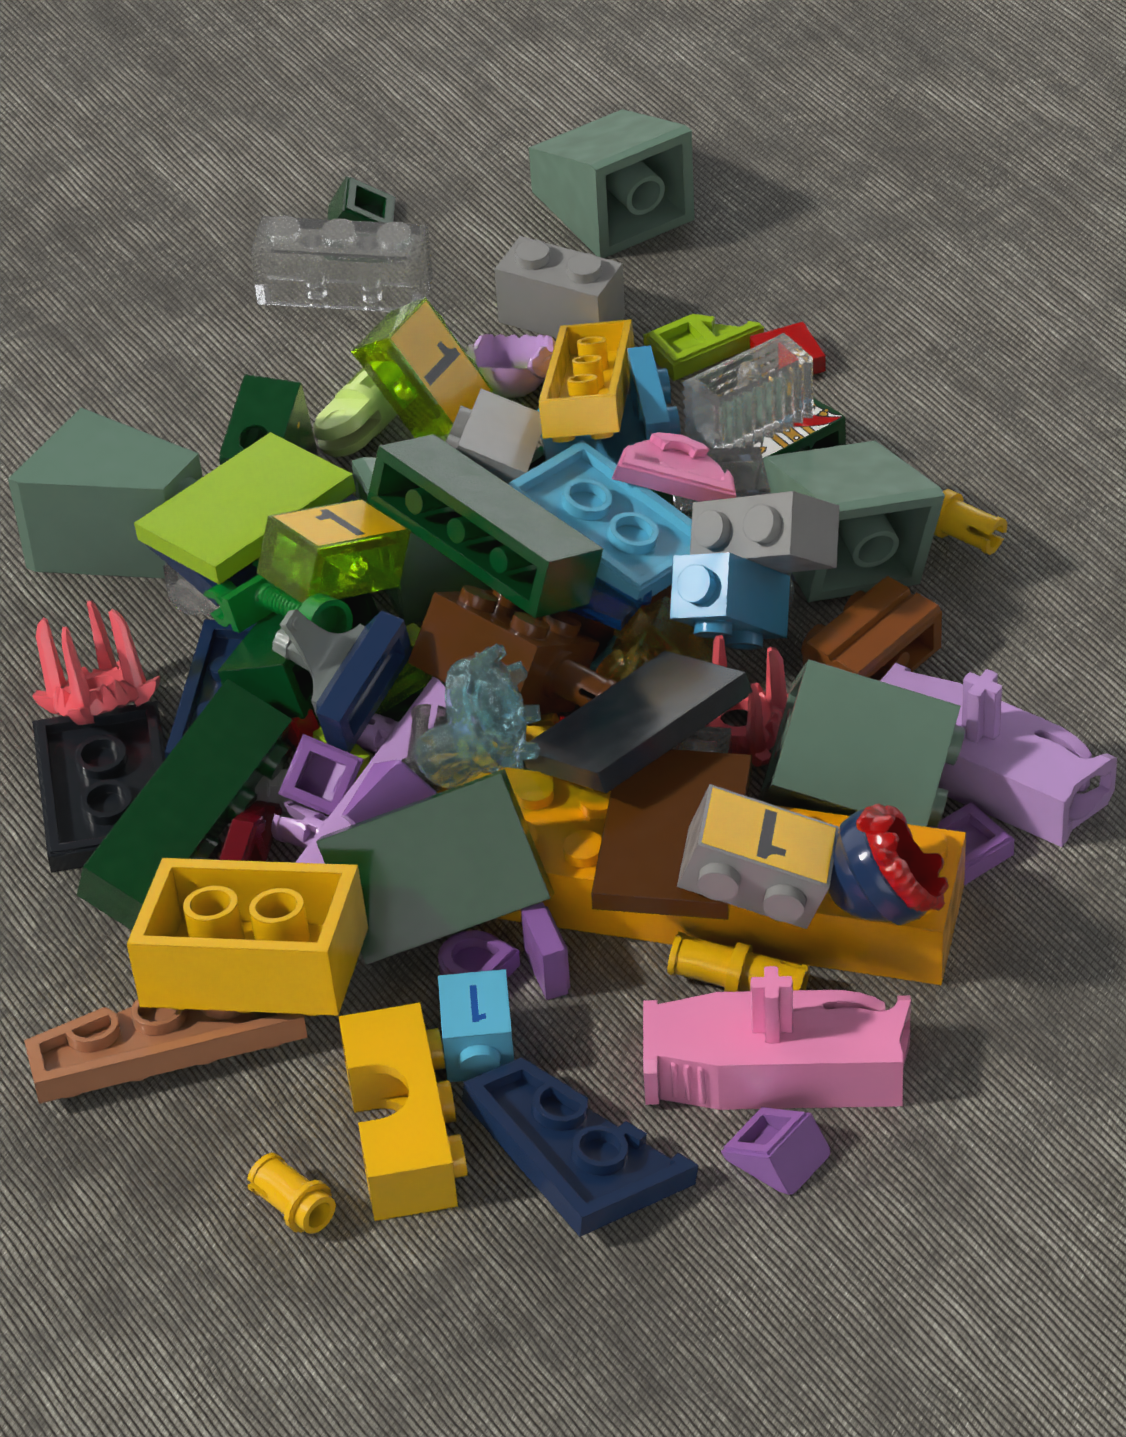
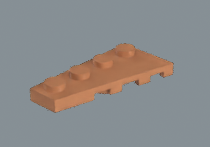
[24,999,308,1104]

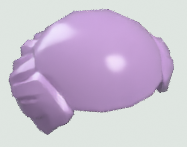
[466,334,555,398]

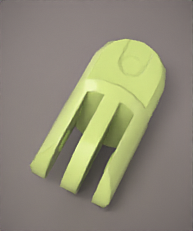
[313,362,419,457]

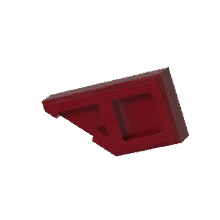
[219,800,283,862]

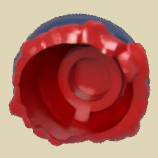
[828,804,949,925]

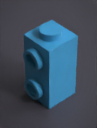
[670,552,790,650]

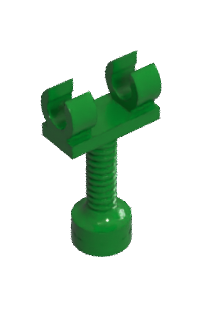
[203,549,353,634]

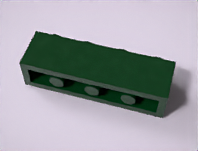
[367,434,604,618]
[77,678,293,930]

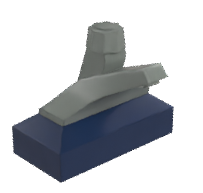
[272,609,412,753]

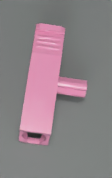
[643,966,911,1110]

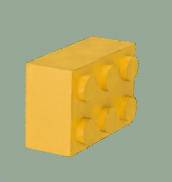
[127,858,368,1016]

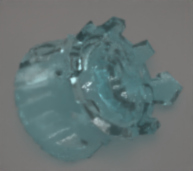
[415,644,541,789]

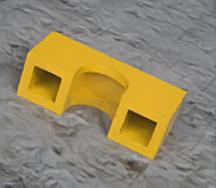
[338,1002,468,1221]

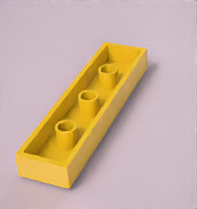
[539,319,635,443]

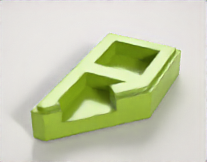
[643,314,764,381]

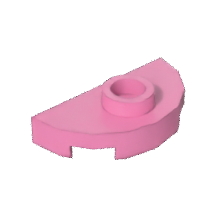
[612,432,736,502]

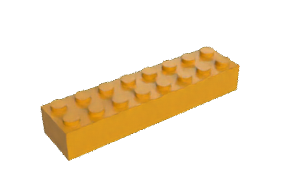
[436,759,966,985]

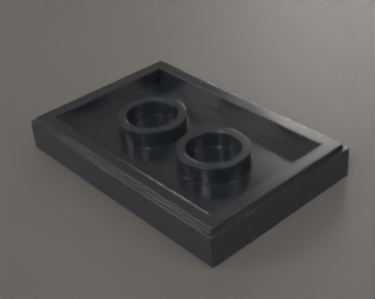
[519,651,752,793]
[32,701,166,872]

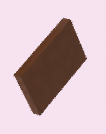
[591,749,752,920]

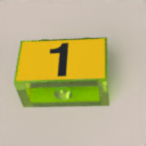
[351,297,493,438]
[256,499,411,603]

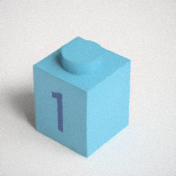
[438,969,514,1082]

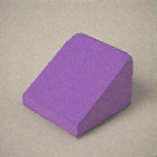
[278,734,364,816]
[341,760,438,825]
[721,1107,831,1195]

